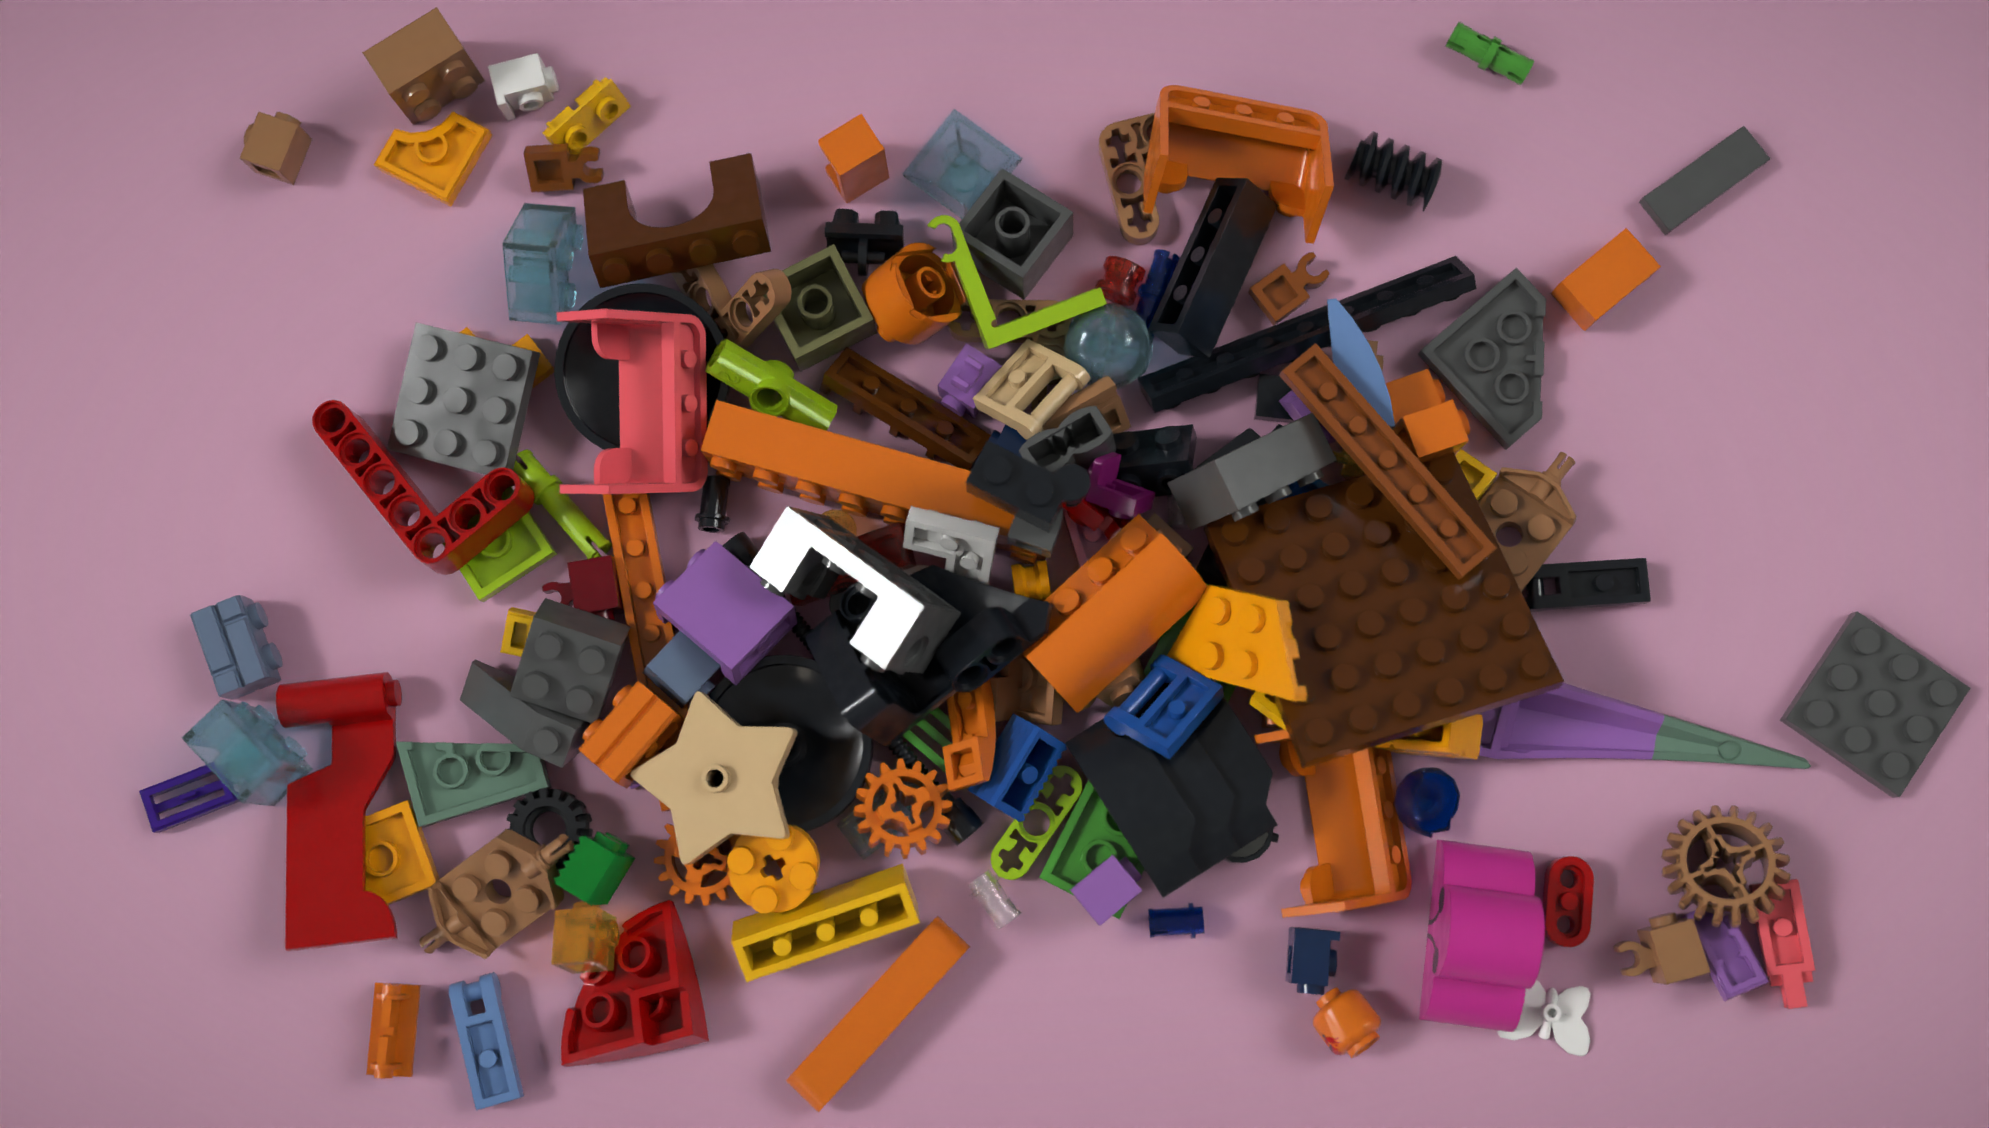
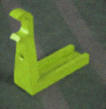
[927,215,1107,349]

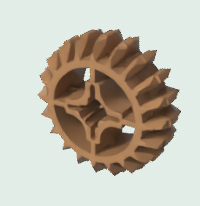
[1661,805,1791,928]

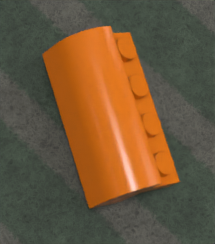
[1022,514,1207,713]

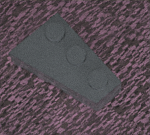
[1167,413,1337,531]

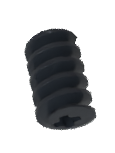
[1344,131,1442,212]

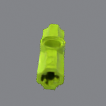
[705,339,838,430]

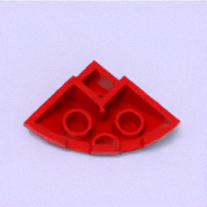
[561,900,709,1067]

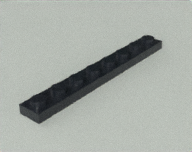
[1138,256,1476,413]

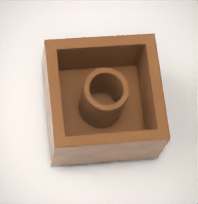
[362,7,485,125]

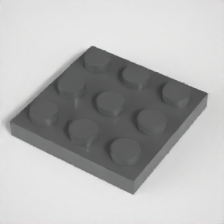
[387,322,540,475]
[1780,611,1970,798]

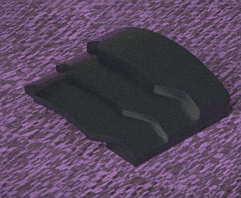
[1065,683,1278,898]

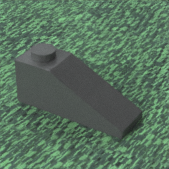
[460,659,591,768]

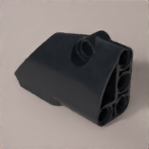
[805,565,1053,747]

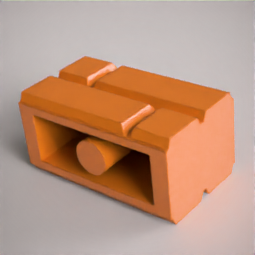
[578,680,685,789]

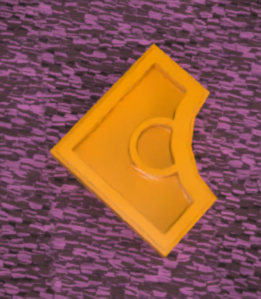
[374,111,493,207]

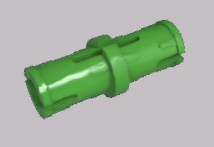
[1445,22,1534,86]

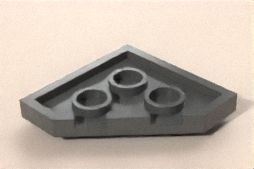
[1418,267,1546,450]

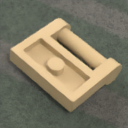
[973,338,1090,440]

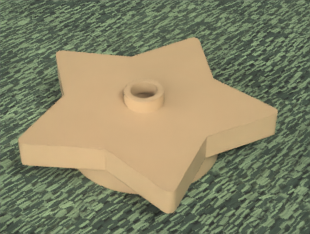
[630,691,798,865]

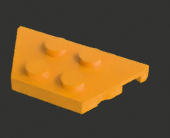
[1167,585,1307,701]

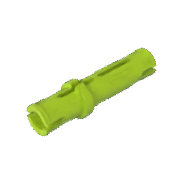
[513,449,612,559]

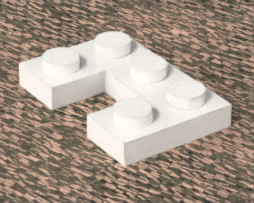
[901,506,999,585]

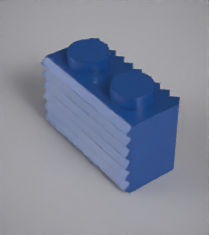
[967,713,1067,822]

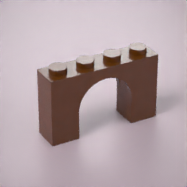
[583,153,771,288]

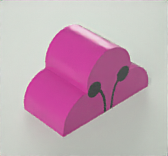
[1419,839,1545,1032]

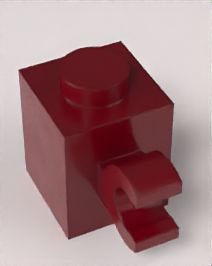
[542,555,624,621]

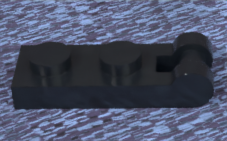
[1524,558,1651,612]

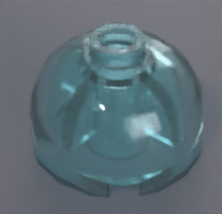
[1064,303,1153,390]

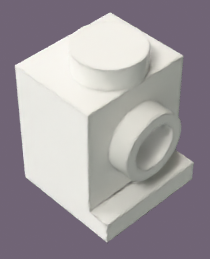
[488,53,559,120]

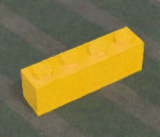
[731,863,920,982]

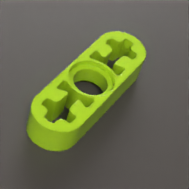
[991,766,1082,880]

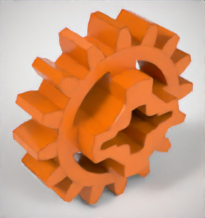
[854,758,952,859]
[654,823,741,906]

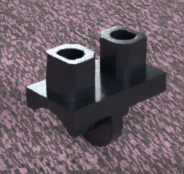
[825,209,904,276]

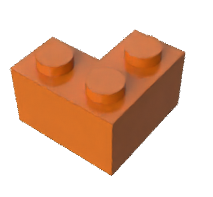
[1386,368,1470,463]

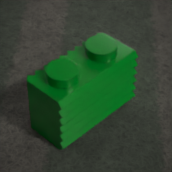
[554,831,635,906]

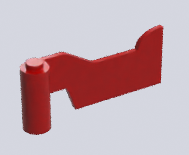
[276,672,402,952]

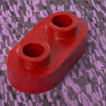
[1542,856,1594,947]

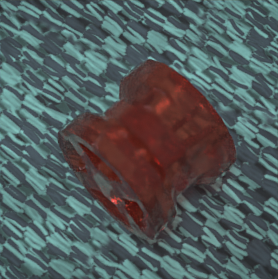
[1094,256,1146,306]

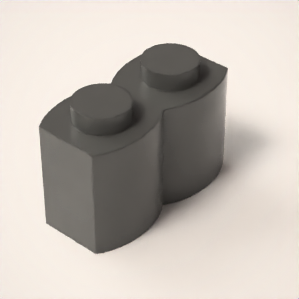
[1019,406,1117,474]

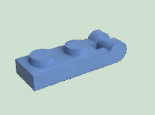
[449,972,524,1110]

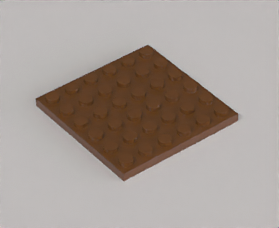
[1203,452,1564,768]

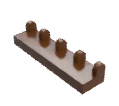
[820,347,991,471]

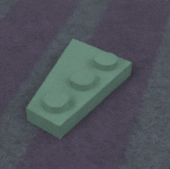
[396,742,552,827]

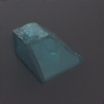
[903,109,1022,219]

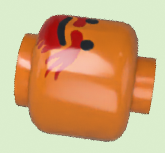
[1313,987,1381,1058]

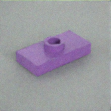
[1681,910,1769,1002]

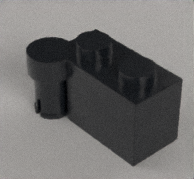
[966,440,1090,533]

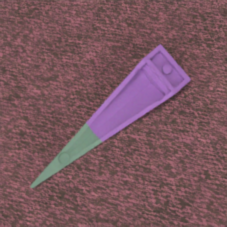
[1479,683,1811,769]

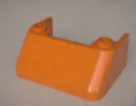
[1143,85,1334,244]
[1254,730,1412,918]

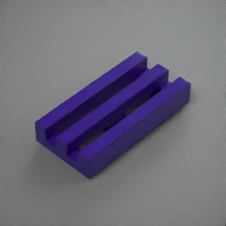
[139,758,242,833]

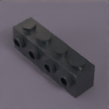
[1148,178,1278,358]

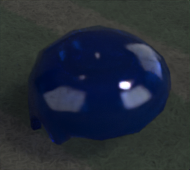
[1394,767,1460,838]

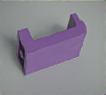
[653,541,797,685]

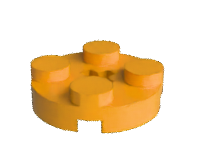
[727,823,820,914]

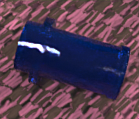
[1148,902,1204,939]

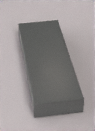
[1639,126,1770,235]

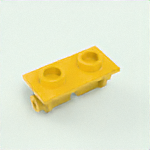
[542,77,631,154]

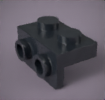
[1113,424,1197,497]

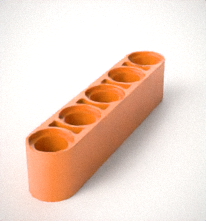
[786,916,970,1113]

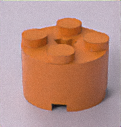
[862,242,966,345]

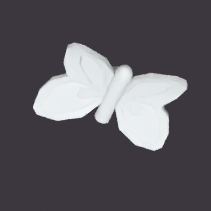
[1497,980,1591,1056]

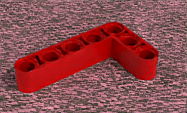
[312,400,535,575]

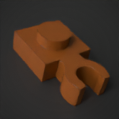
[523,143,604,192]
[1248,252,1330,326]

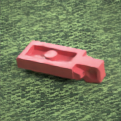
[1749,879,1815,1009]

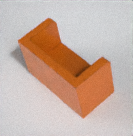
[818,114,890,204]
[1550,228,1661,331]

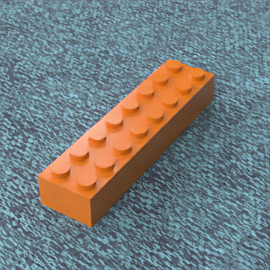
[700,400,1046,565]

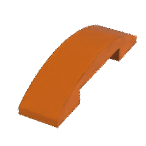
[942,679,996,792]

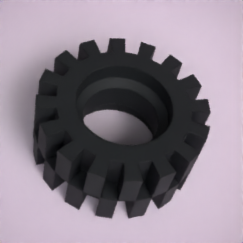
[505,788,593,869]

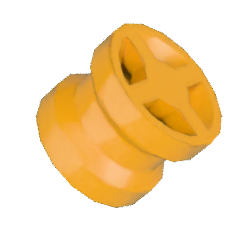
[1011,560,1051,601]

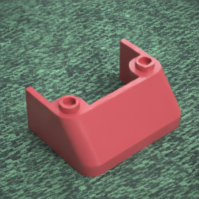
[557,309,708,494]

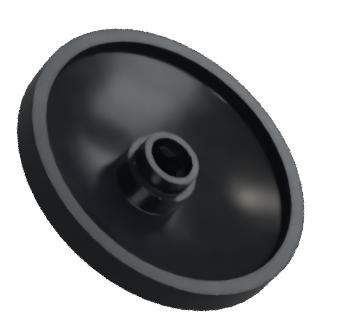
[554,283,730,450]
[709,655,874,832]

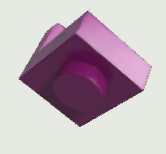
[1085,452,1156,519]

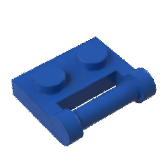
[1104,655,1224,759]

